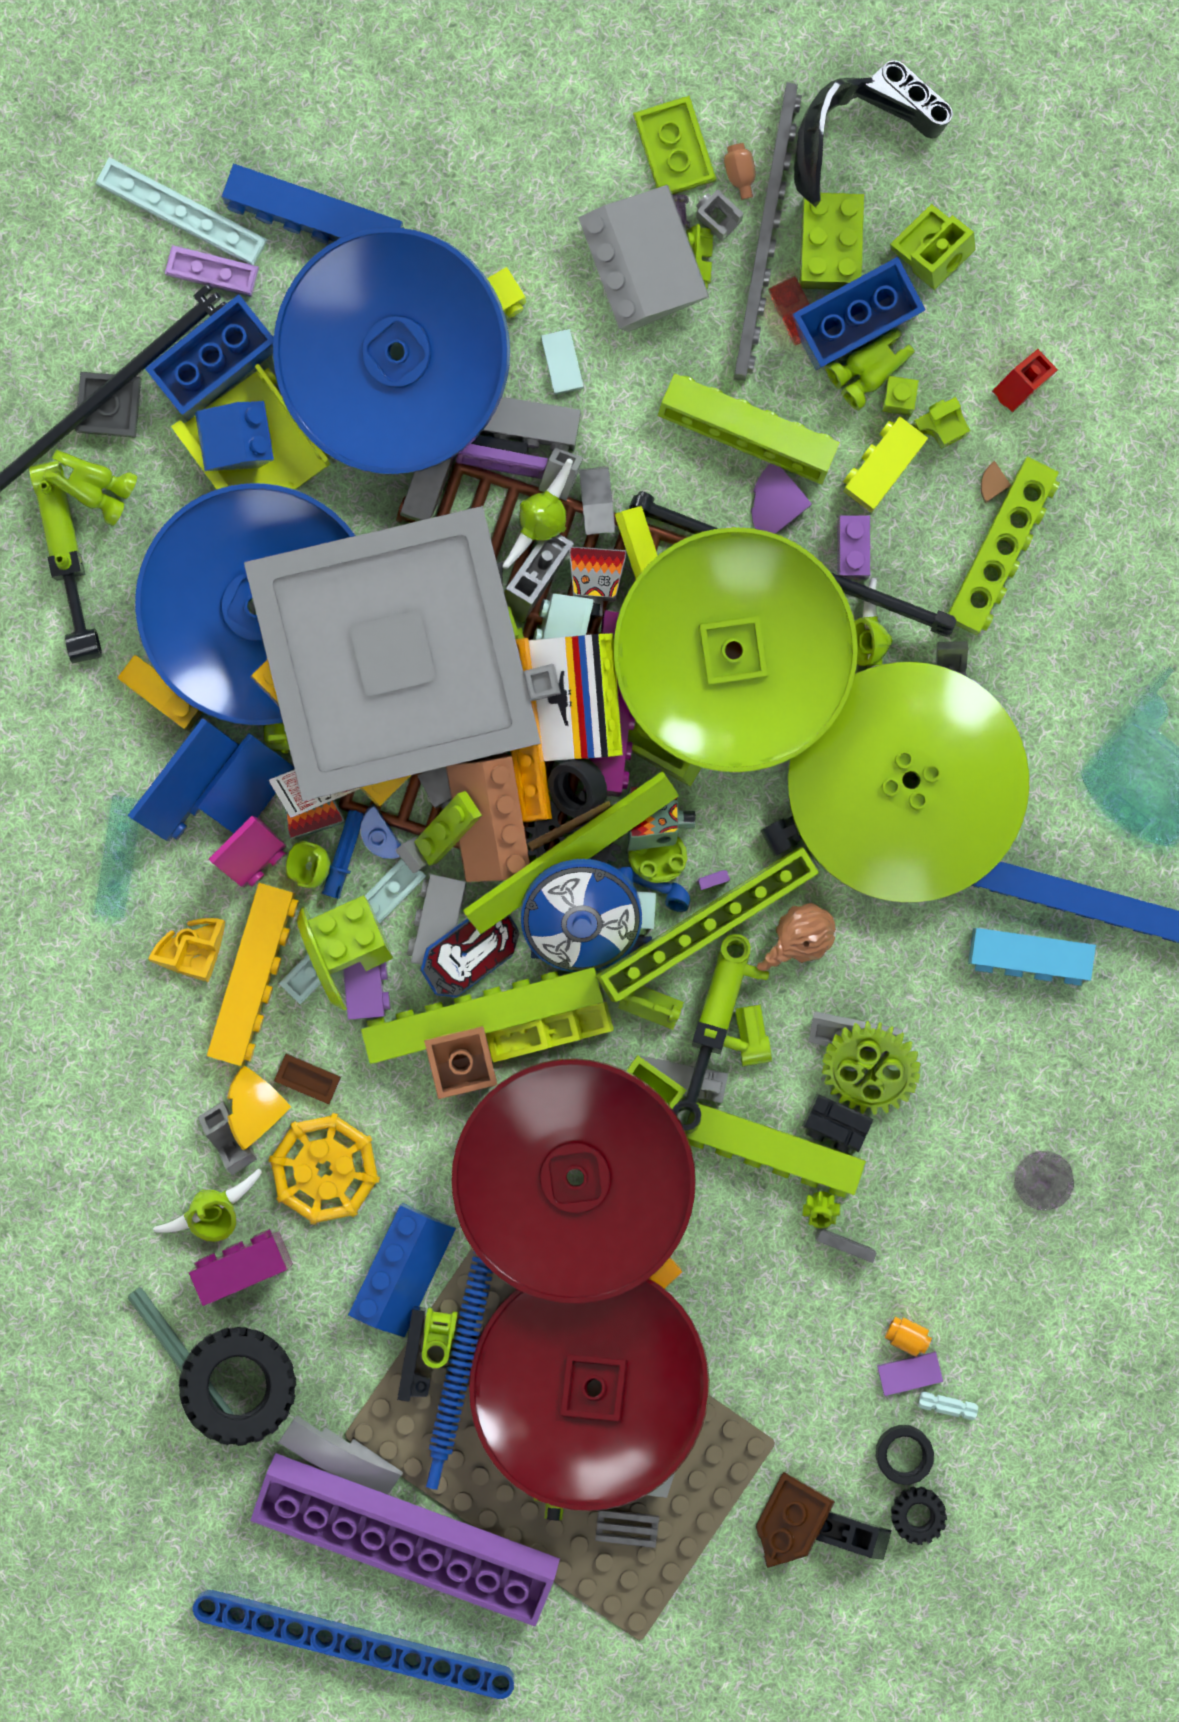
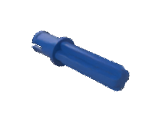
[322,810,364,899]

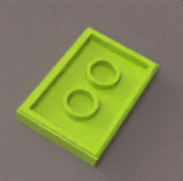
[633,95,716,195]

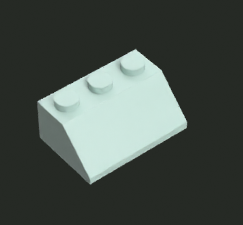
[533,593,594,640]

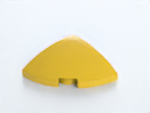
[148,918,225,982]
[227,1066,291,1150]

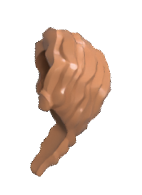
[757,903,836,971]

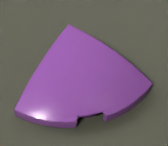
[751,463,812,534]

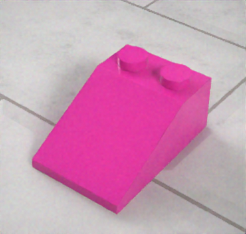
[209,816,287,888]

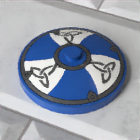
[521,859,642,972]

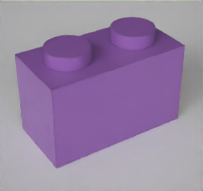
[837,516,870,580]
[343,962,391,1020]

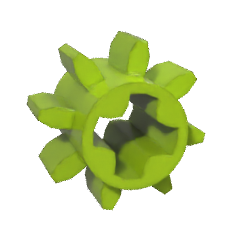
[802,1191,840,1229]

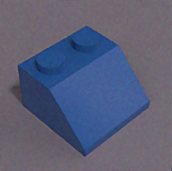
[195,401,274,471]

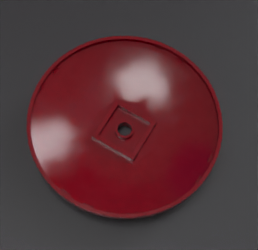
[469,1279,710,1511]

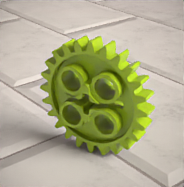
[822,1021,921,1115]

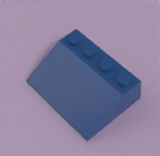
[128,718,239,842]

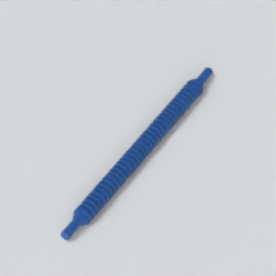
[426,1252,494,1490]

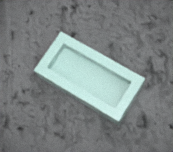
[541,329,584,395]

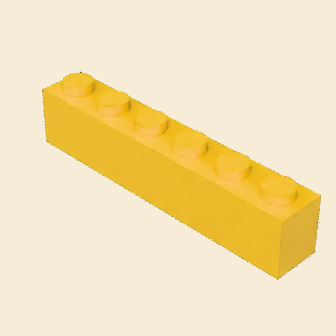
[207,883,299,1066]

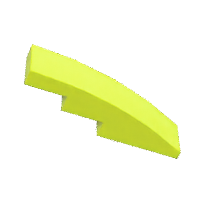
[486,1002,614,1063]

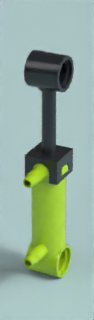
[29,461,102,664]
[673,934,770,1134]

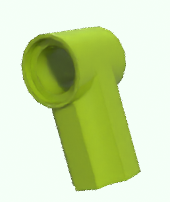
[735,1004,772,1067]

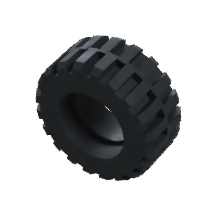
[179,1327,297,1446]

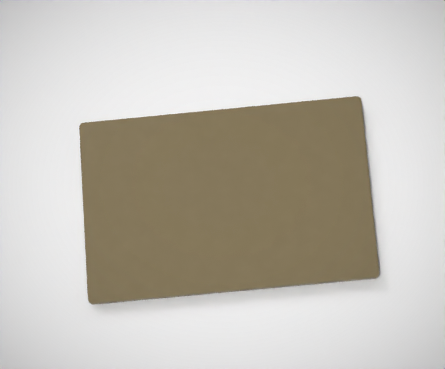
[345,1248,775,1640]

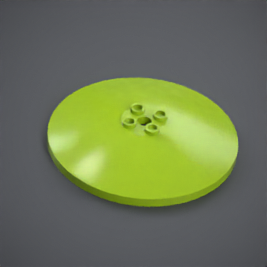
[788,662,1029,903]

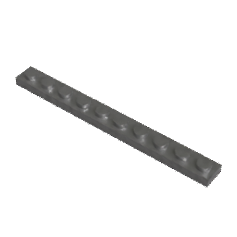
[734,82,802,381]

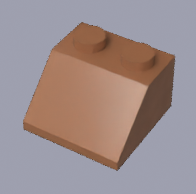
[424,1026,497,1099]

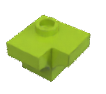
[912,396,971,449]

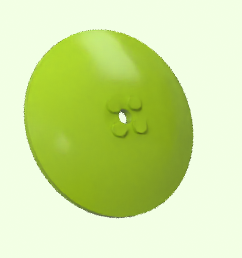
[613,527,858,772]

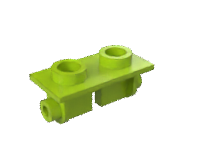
[686,224,713,289]
[618,986,684,1030]

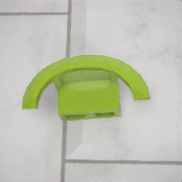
[297,895,394,1010]

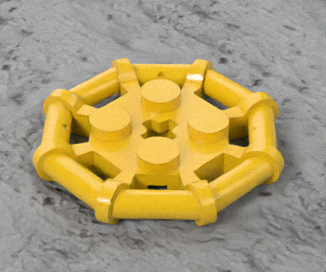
[268,1113,380,1225]

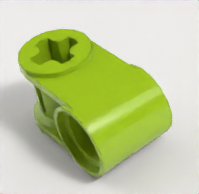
[422,1307,458,1368]

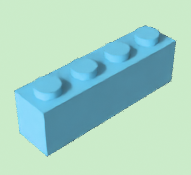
[968,928,1096,986]

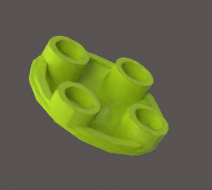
[628,837,688,883]

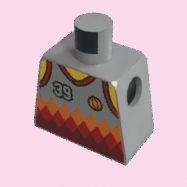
[569,546,626,617]

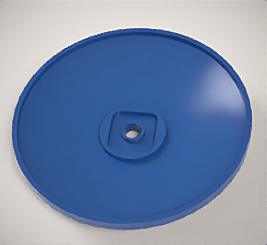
[273,227,510,474]
[135,483,356,725]

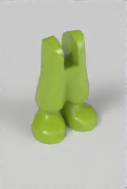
[825,328,915,411]
[43,450,138,526]

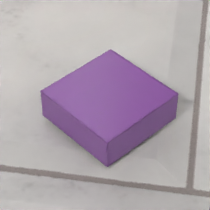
[697,870,730,890]

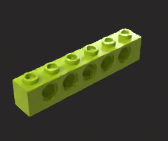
[947,456,1060,635]

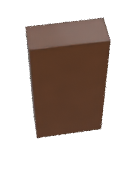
[274,1053,341,1104]

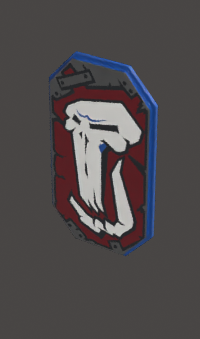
[420,915,519,998]

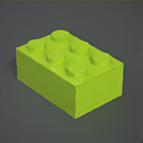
[799,192,864,290]

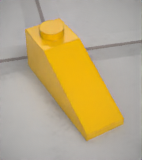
[118,655,203,731]

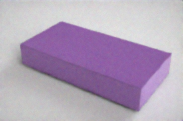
[877,1351,943,1396]

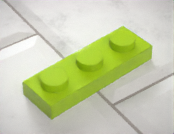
[414,791,482,866]

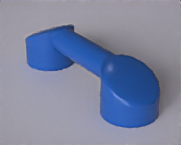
[618,867,690,912]

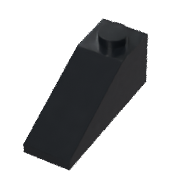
[816,1511,892,1560]

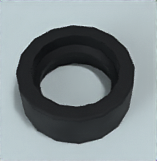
[548,758,607,818]
[875,1425,934,1485]

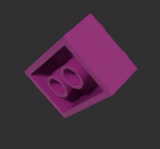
[188,1229,293,1306]

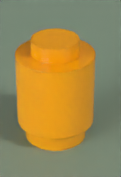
[885,1316,932,1357]

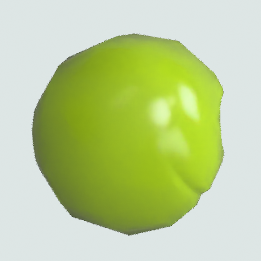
[286,841,331,889]

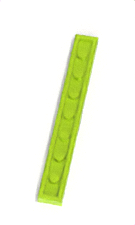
[463,771,679,934]

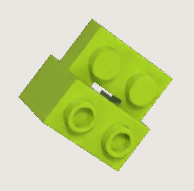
[890,204,976,290]

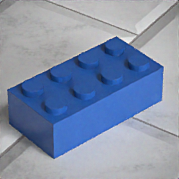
[145,294,273,422]

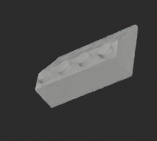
[578,185,709,332]

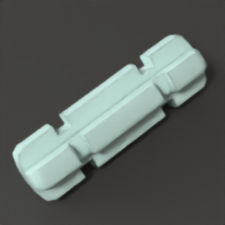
[918,1392,978,1421]

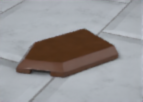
[756,1472,835,1568]

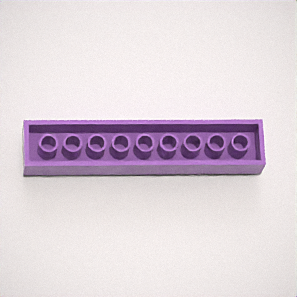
[250,1453,560,1627]

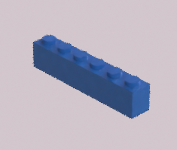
[221,163,404,244]

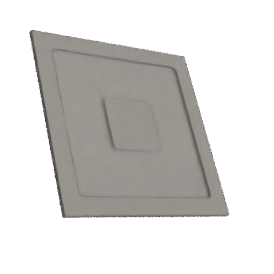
[244,506,541,801]

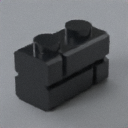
[802,1093,873,1155]

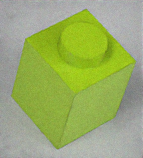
[881,376,919,416]

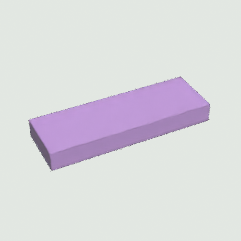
[165,245,259,297]

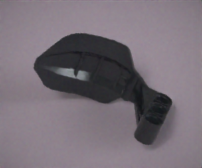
[793,60,953,208]

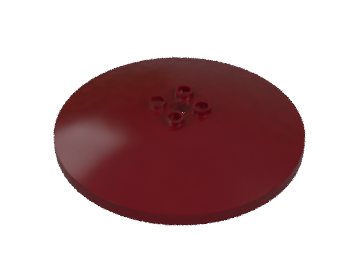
[451,1058,696,1304]

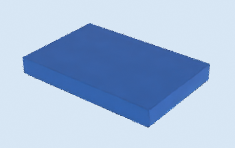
[194,733,294,834]

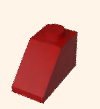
[992,349,1058,412]

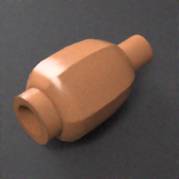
[724,143,756,200]

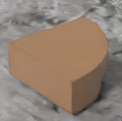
[981,461,1011,503]

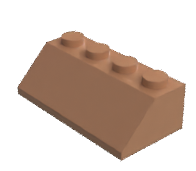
[446,753,530,882]

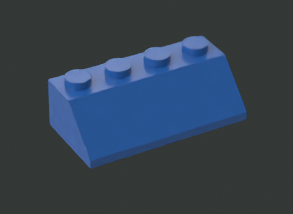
[792,257,926,370]
[348,1203,456,1337]

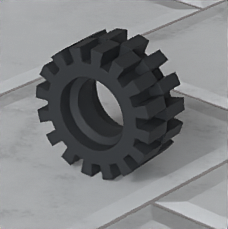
[891,1486,947,1545]

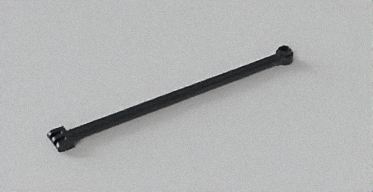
[0,283,227,492]
[629,491,956,637]

